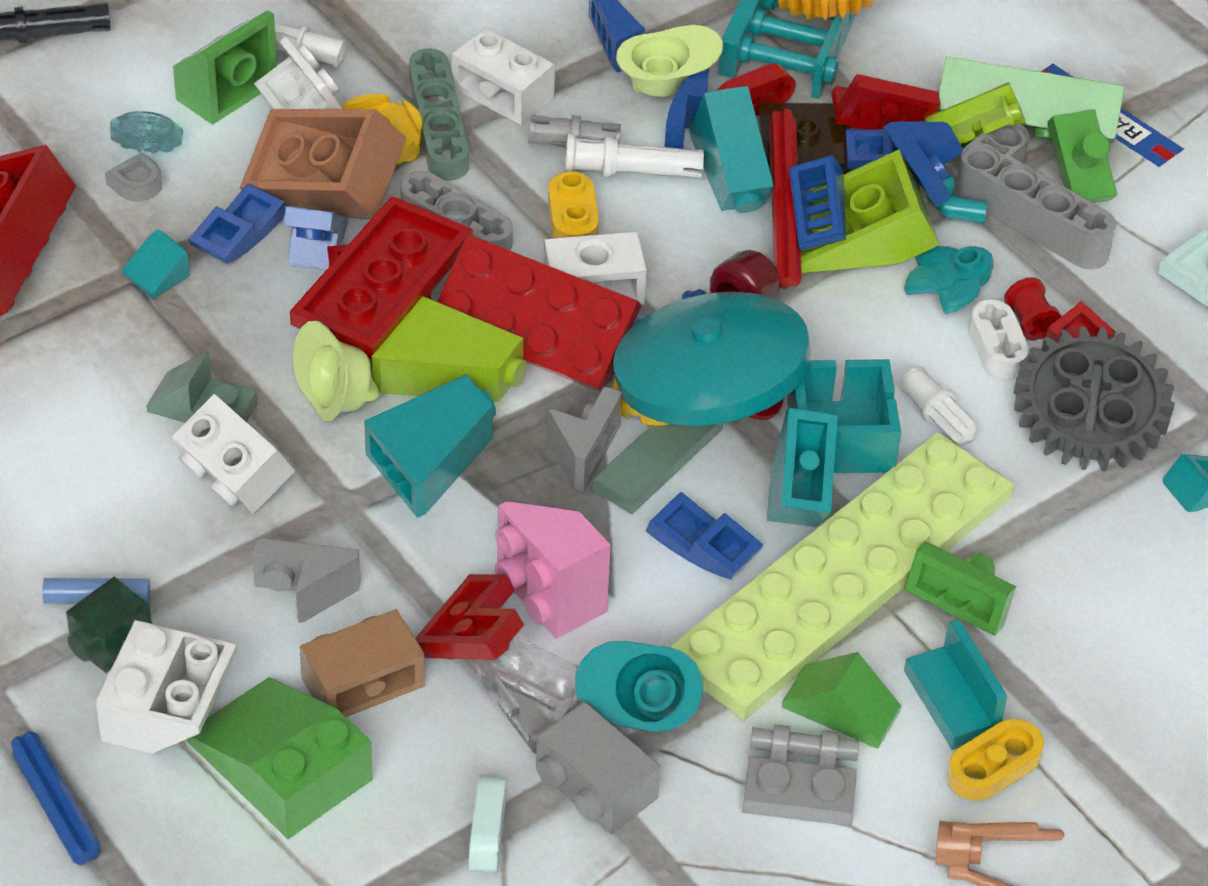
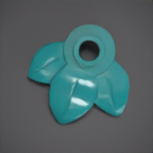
[904,246,994,314]

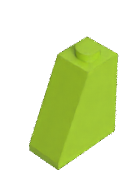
[372,296,527,402]

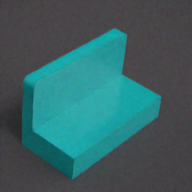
[904,619,1007,750]

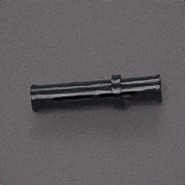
[0,2,111,42]

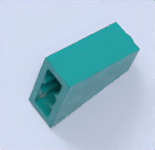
[689,86,774,213]
[364,375,496,518]

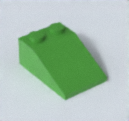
[186,677,373,839]

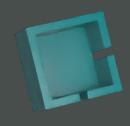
[787,359,901,473]

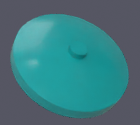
[613,292,811,426]

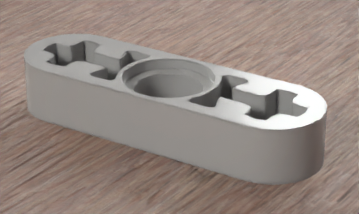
[400,171,513,250]

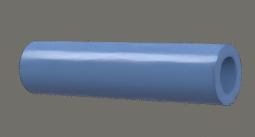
[42,578,151,605]

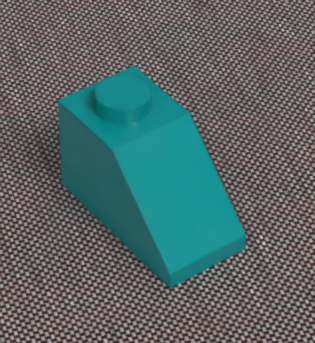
[767,408,838,527]

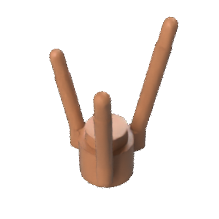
[935,821,1064,886]

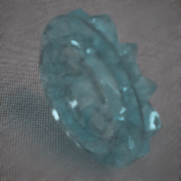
[110,111,183,154]

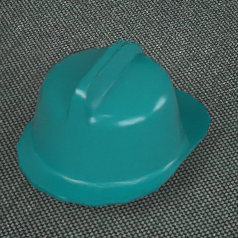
[575,641,703,732]

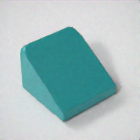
[122,229,190,299]
[1163,454,1208,512]

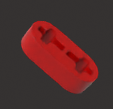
[717,63,796,116]

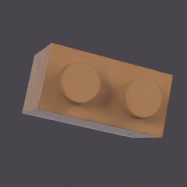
[299,609,425,717]

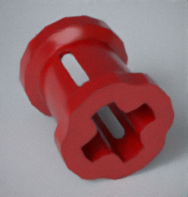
[1004,277,1062,341]

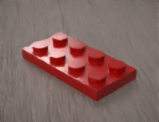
[290,196,473,360]
[437,234,642,392]

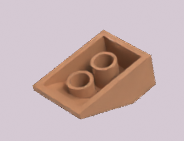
[240,109,406,218]

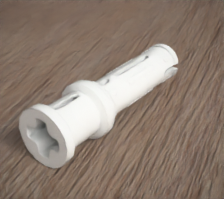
[564,133,704,179]

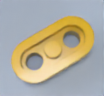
[548,171,599,238]
[947,719,1044,801]

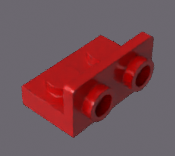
[831,74,941,130]

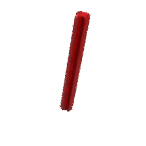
[769,108,802,289]

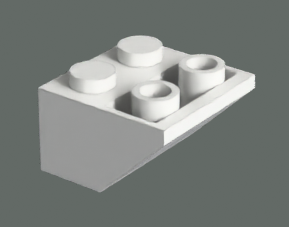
[96,620,237,754]

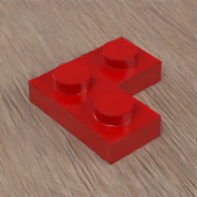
[415,574,524,661]

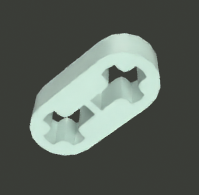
[469,775,507,872]

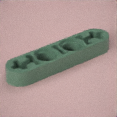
[409,48,469,181]

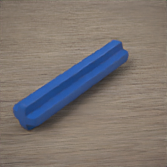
[11,731,101,865]

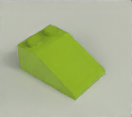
[801,150,940,273]

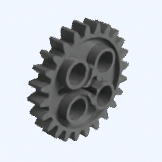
[1013,326,1175,471]

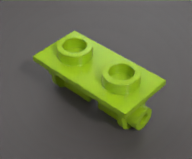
[925,82,1026,149]

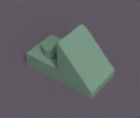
[146,352,257,423]

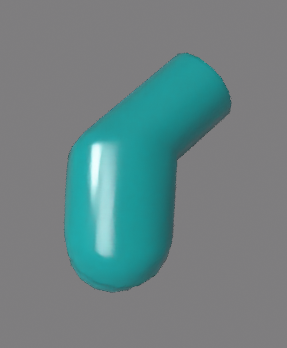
[927,176,988,224]

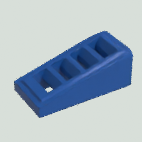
[589,0,645,72]
[789,155,846,251]

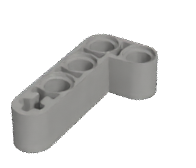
[956,123,1116,269]

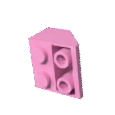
[495,501,611,639]

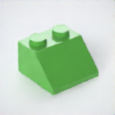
[173,10,277,125]

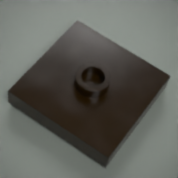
[758,103,853,175]

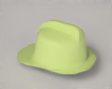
[617,25,723,97]
[293,321,379,421]

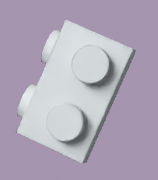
[254,36,342,109]

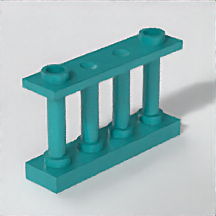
[718,0,856,99]

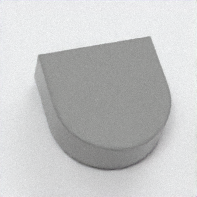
[105,152,162,201]

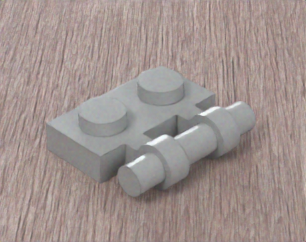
[742,724,860,826]

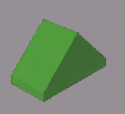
[782,652,901,749]

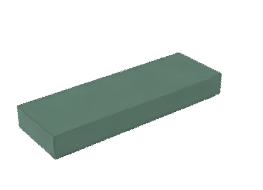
[592,423,723,515]

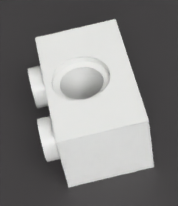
[543,231,647,305]

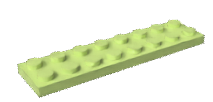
[669,432,1014,721]

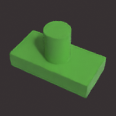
[1047,109,1117,203]
[905,541,1016,636]

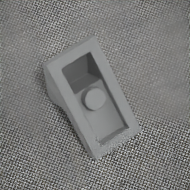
[547,386,622,493]
[252,538,360,623]

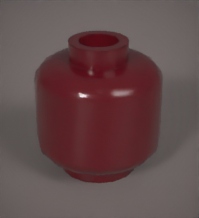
[709,250,780,299]

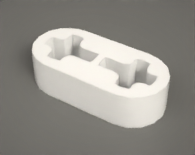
[969,299,1029,380]

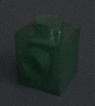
[66,577,152,673]

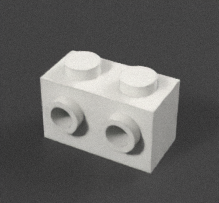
[451,27,555,125]
[172,394,295,514]

